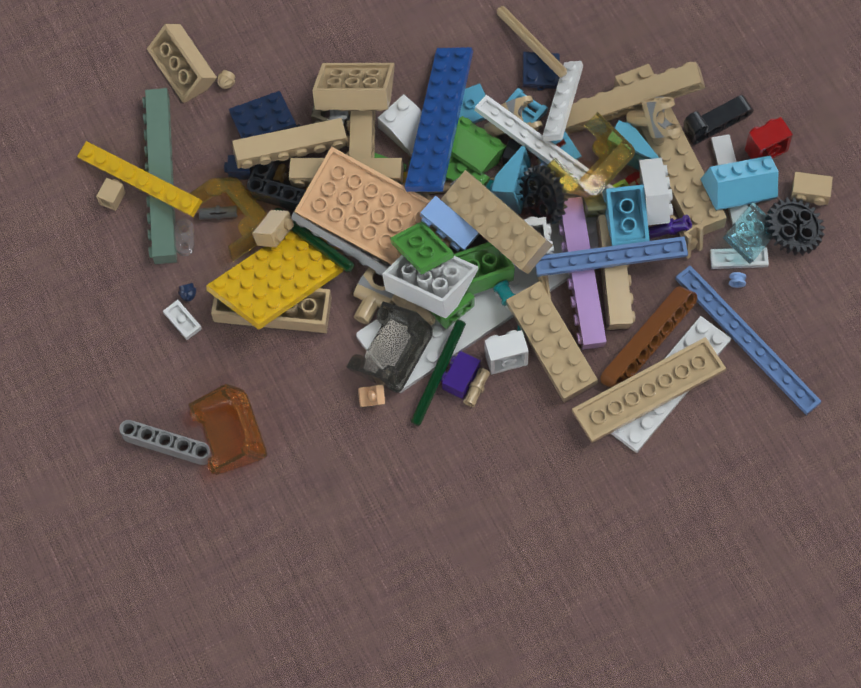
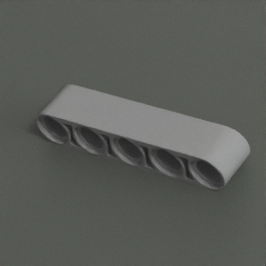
[119,420,212,465]

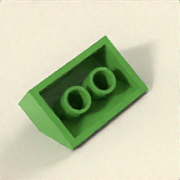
[451,116,507,175]
[453,242,515,295]

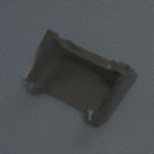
[346,301,433,393]

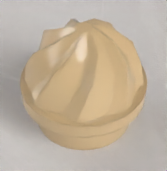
[217,70,235,89]

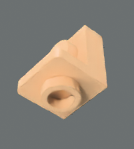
[358,385,385,407]

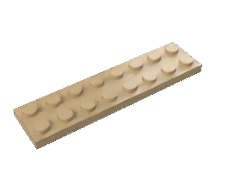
[572,337,726,443]

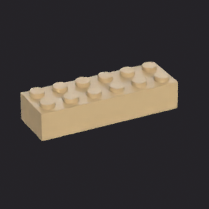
[441,170,553,274]
[506,281,598,403]
[211,288,332,333]

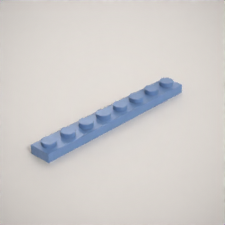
[535,236,688,277]

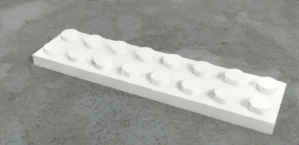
[610,316,731,453]

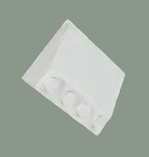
[382,255,478,318]

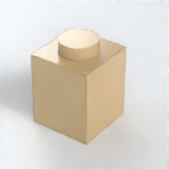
[96,178,126,211]

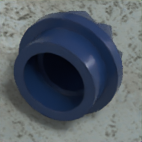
[178,283,197,301]

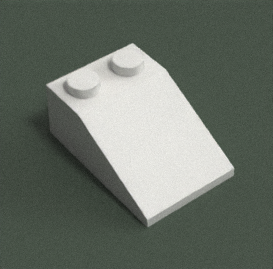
[378,94,422,157]

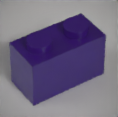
[441,351,480,399]

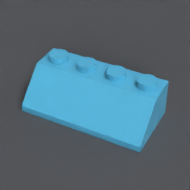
[700,156,779,211]

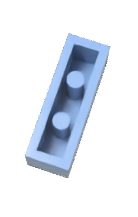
[420,196,479,252]

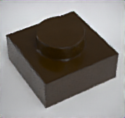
[273,164,290,185]

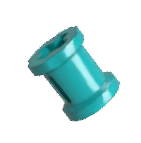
[493,280,516,306]

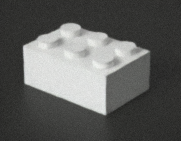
[639,158,673,225]

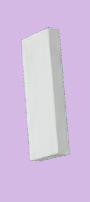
[710,247,769,269]

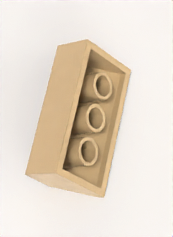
[147,24,217,103]

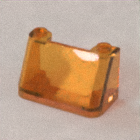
[188,384,267,475]

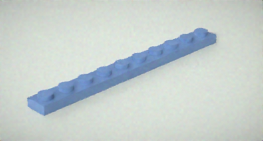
[675,266,821,415]

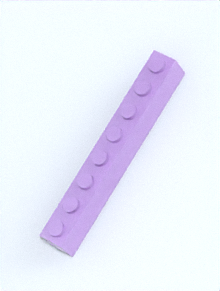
[558,197,606,350]

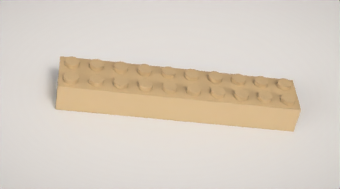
[614,64,727,235]

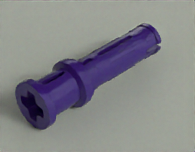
[648,214,692,239]

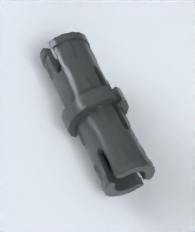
[199,205,238,220]

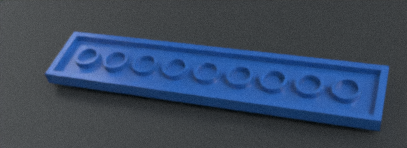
[405,47,473,192]

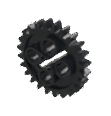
[519,165,568,225]
[764,197,825,256]

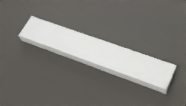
[711,134,755,239]

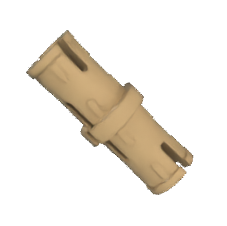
[463,368,490,407]

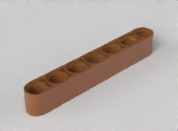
[600,286,697,388]

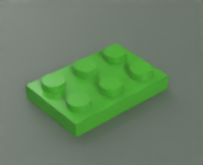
[390,221,454,275]

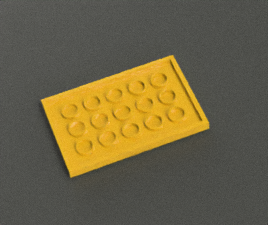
[206,230,343,330]

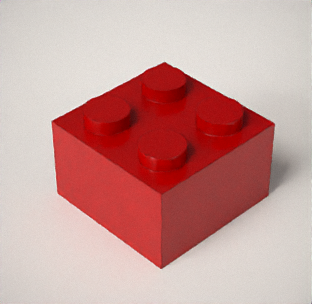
[745,117,793,159]

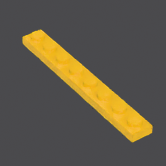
[77,141,203,217]

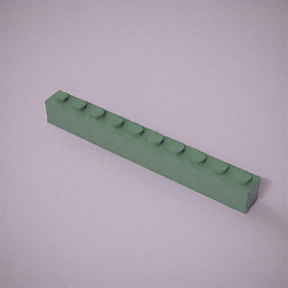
[142,88,177,264]

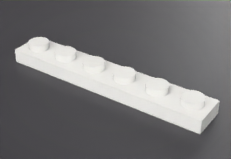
[542,61,583,142]

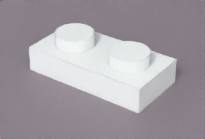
[163,300,202,340]

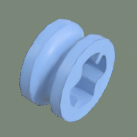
[729,272,746,288]

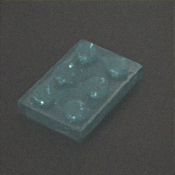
[723,202,771,264]

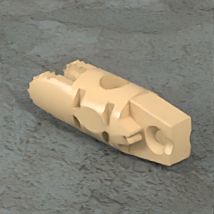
[391,294,436,325]

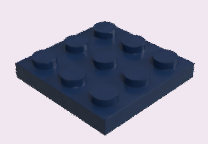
[229,91,297,139]

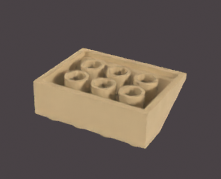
[313,63,395,111]

